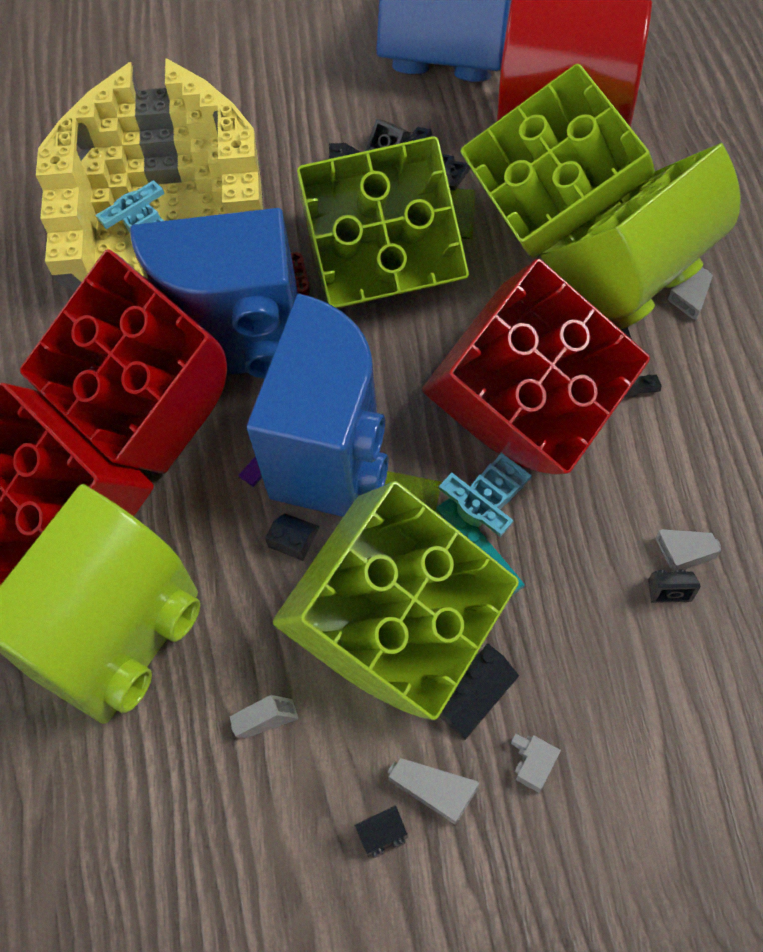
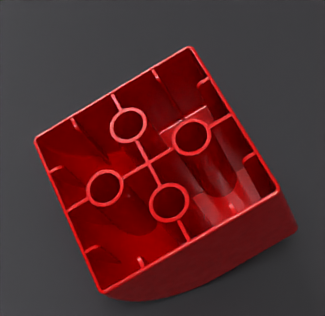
[497,0,652,127]
[20,249,227,474]
[422,259,650,475]
[0,383,154,586]

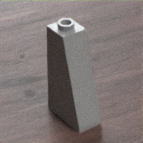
[388,758,479,825]

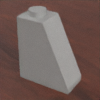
[668,267,713,321]
[655,529,721,572]
[230,695,299,738]

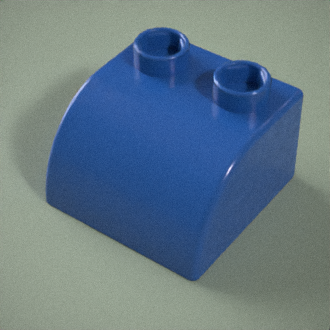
[376,0,511,82]
[130,208,298,379]
[247,294,389,517]

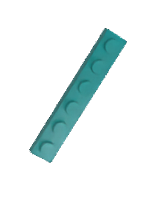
[436,498,525,595]

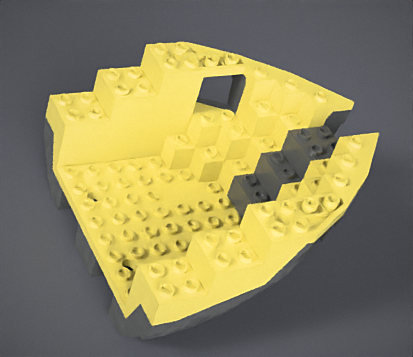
[36,59,264,292]

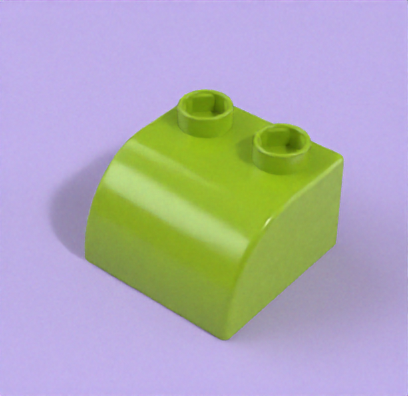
[460,64,655,258]
[297,136,469,309]
[541,143,741,329]
[273,481,519,720]
[0,484,200,724]

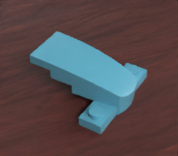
[95,180,164,233]
[439,453,532,537]

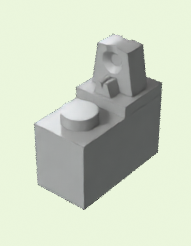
[511,734,561,793]

